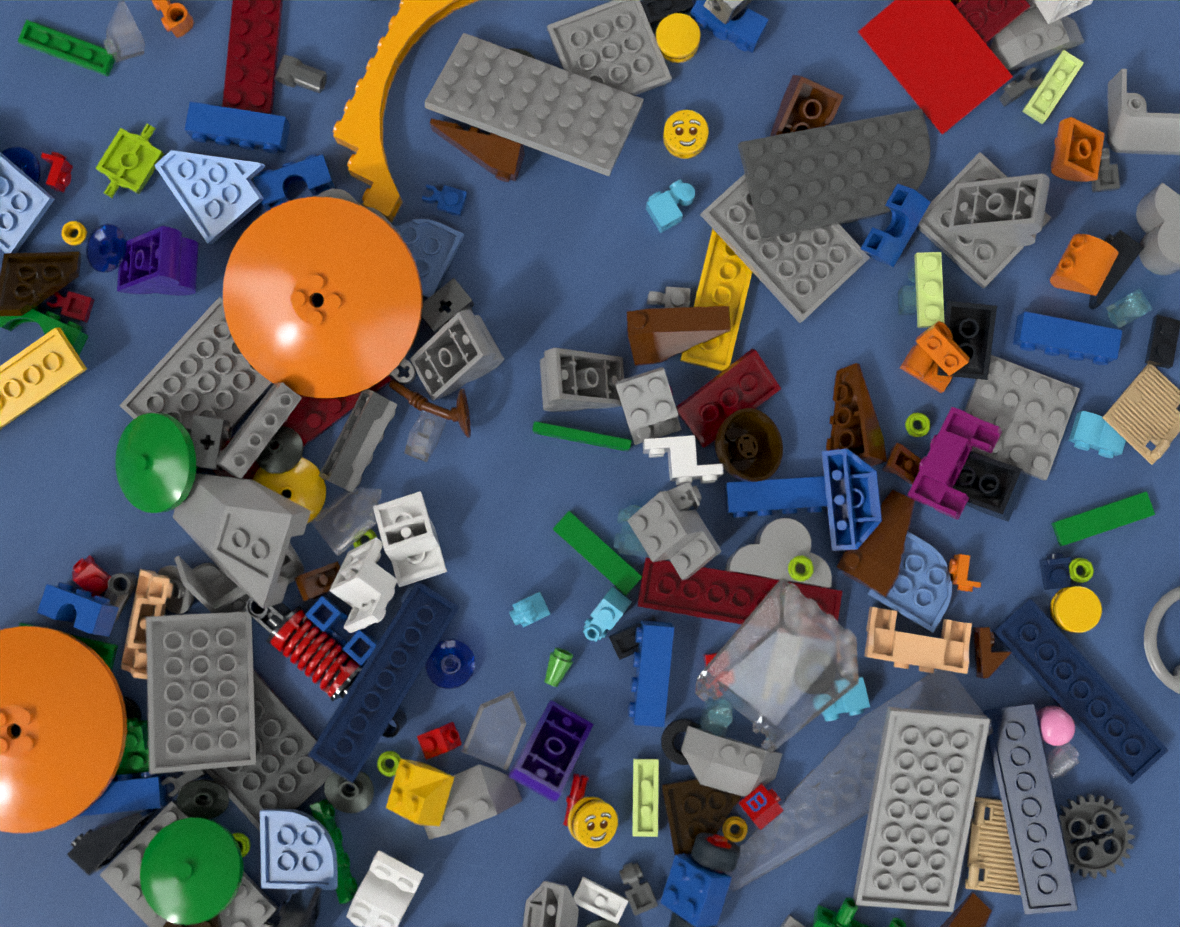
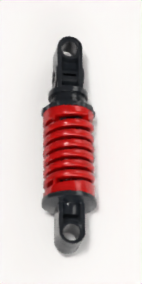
[246,598,407,738]

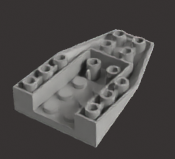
[173,473,311,608]

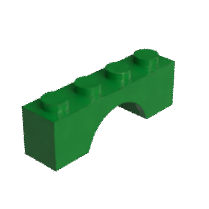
[0,306,89,355]

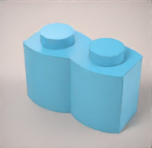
[1068,411,1126,458]

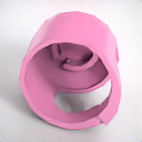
[1037,705,1075,746]

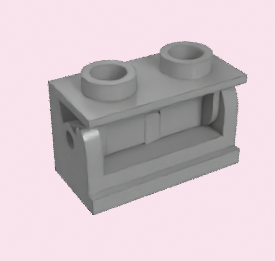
[666,481,702,512]

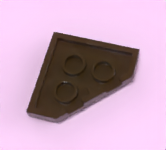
[0,252,82,316]
[662,778,741,856]

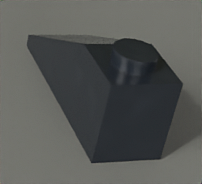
[1088,230,1144,310]

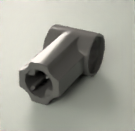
[275,55,327,94]
[104,572,138,622]

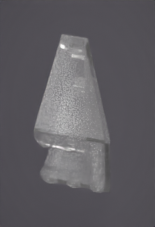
[695,578,859,753]

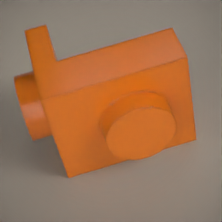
[948,554,981,592]

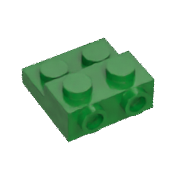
[115,718,149,775]

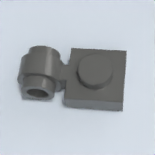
[619,862,658,916]

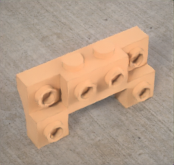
[120,569,173,679]
[864,607,972,674]

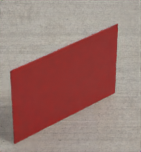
[858,0,1013,135]

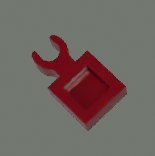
[46,291,95,323]

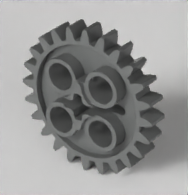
[1059,793,1135,879]

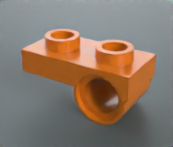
[152,0,194,38]
[916,321,970,376]

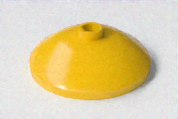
[253,457,326,524]

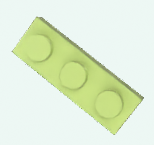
[1022,50,1084,124]
[914,252,945,328]
[632,758,659,837]

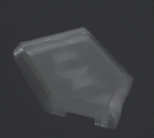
[311,488,382,556]
[461,691,527,771]

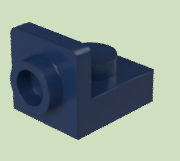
[1039,553,1072,590]

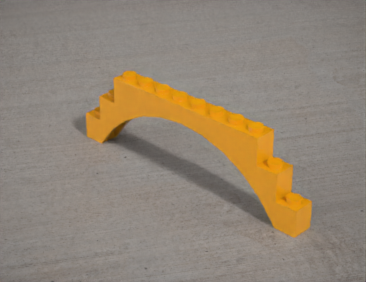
[333,0,479,223]

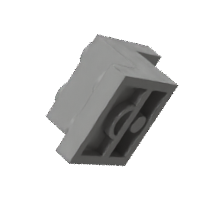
[615,367,682,445]
[627,491,722,580]

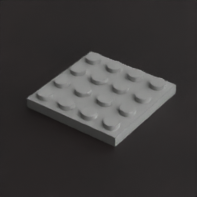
[547,0,672,96]
[917,152,1051,289]
[964,355,1080,481]

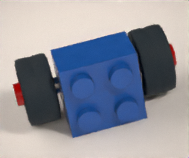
[660,833,741,927]

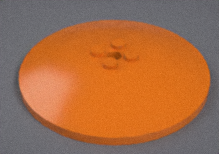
[223,197,423,398]
[0,626,127,833]

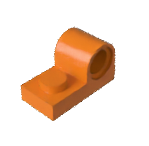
[900,345,952,393]

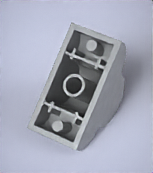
[948,173,1050,246]
[1136,183,1180,275]
[410,310,504,401]
[540,348,624,412]
[725,518,832,588]

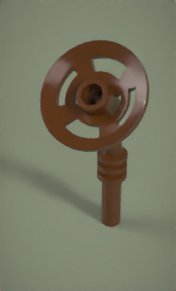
[389,379,471,438]

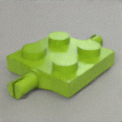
[95,123,165,199]

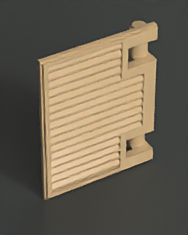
[1102,364,1180,465]
[965,797,1021,895]

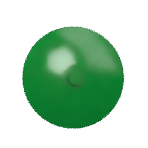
[115,413,196,513]
[140,818,243,924]

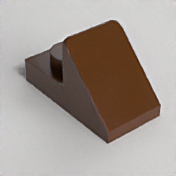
[882,443,922,485]
[294,561,341,601]
[973,627,1011,679]

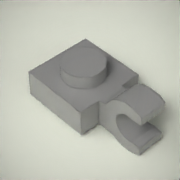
[647,287,690,308]

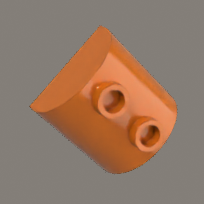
[1051,117,1105,182]
[1050,234,1119,296]

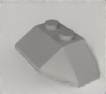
[990,7,1084,72]
[681,726,782,797]
[424,764,523,840]
[523,881,579,927]

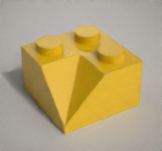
[386,759,454,827]

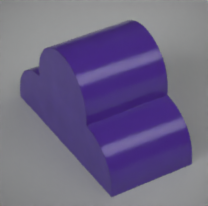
[117,226,199,296]
[508,700,594,802]

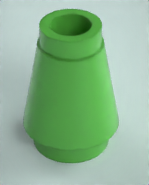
[544,647,573,687]

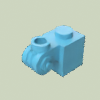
[646,179,695,233]
[583,587,632,642]
[509,592,551,628]
[815,676,870,721]

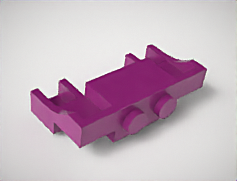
[908,407,1003,520]

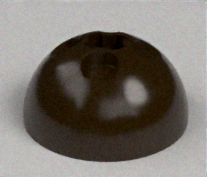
[715,408,783,482]

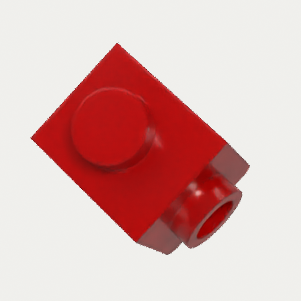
[41,152,73,193]
[72,555,112,598]
[417,722,462,760]

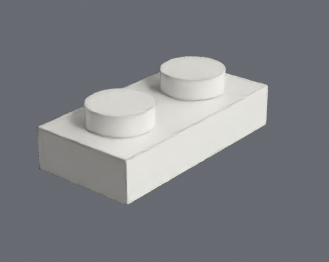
[573,877,628,924]

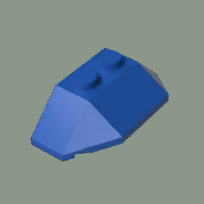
[822,449,882,551]

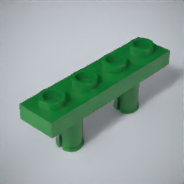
[310,798,358,904]
[813,897,906,927]

